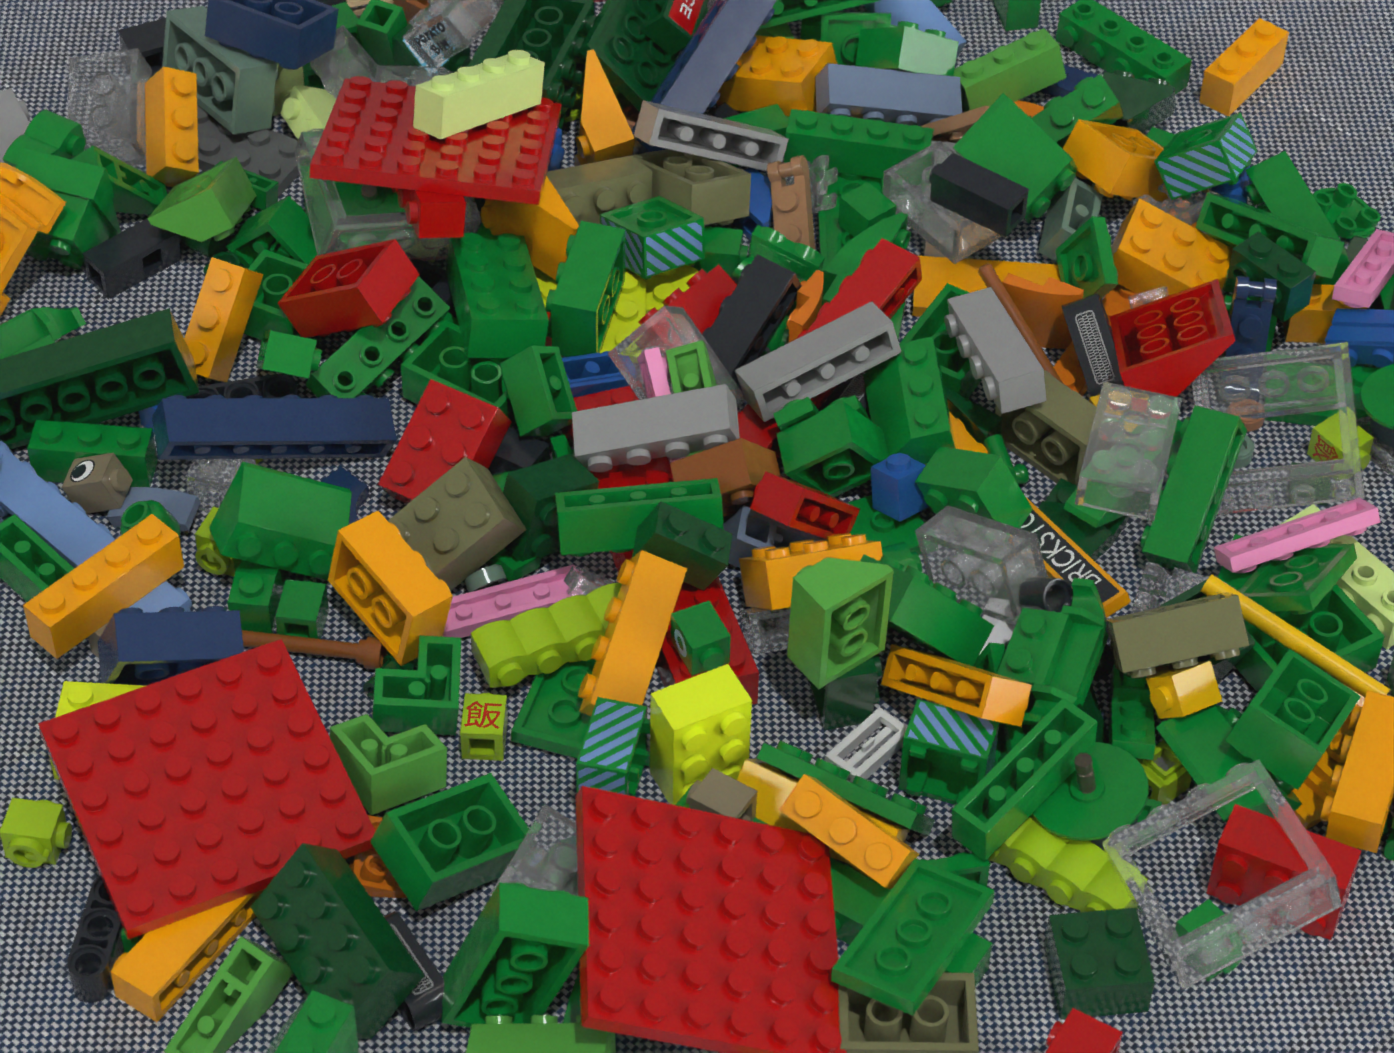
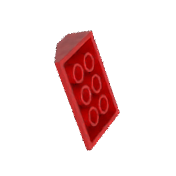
[1109,279,1236,414]

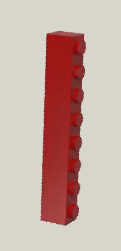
[737,238,922,460]

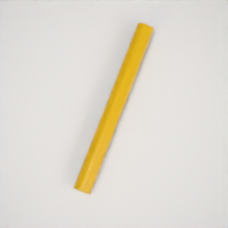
[1201,574,1390,698]

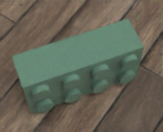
[162,6,278,134]

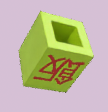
[1307,411,1374,481]
[460,693,508,761]

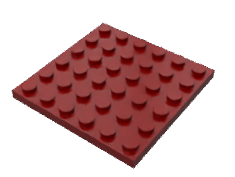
[309,76,561,205]
[38,639,376,939]
[576,786,847,1053]

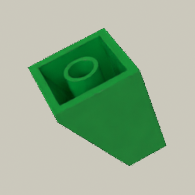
[953,93,1078,223]
[266,990,359,1053]

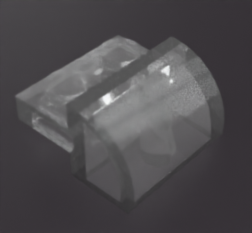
[310,25,385,96]

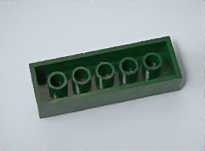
[0,308,199,449]

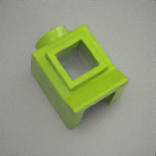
[1137,740,1192,807]

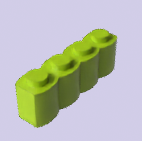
[471,583,622,688]
[988,814,1147,912]

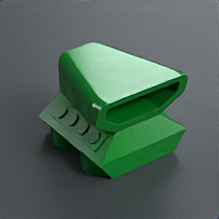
[731,225,825,316]

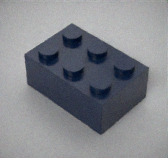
[205,0,339,70]
[98,606,244,686]

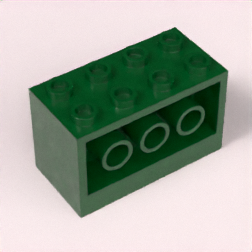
[468,0,597,130]

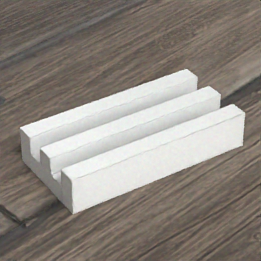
[825,707,907,782]

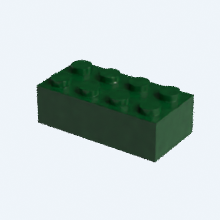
[250,843,425,1040]

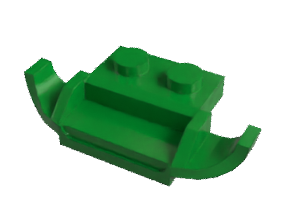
[0,307,86,359]
[997,578,1109,725]

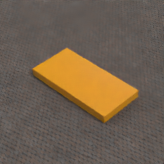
[912,255,1061,317]

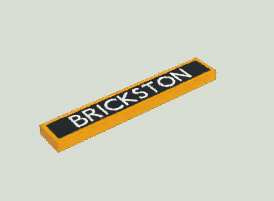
[1012,496,1131,618]

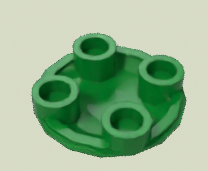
[1312,183,1381,239]

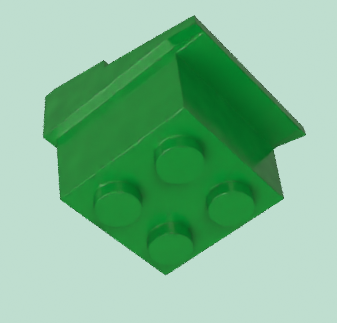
[16,148,121,269]

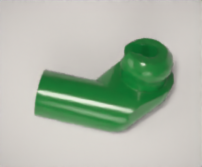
[984,434,1029,485]

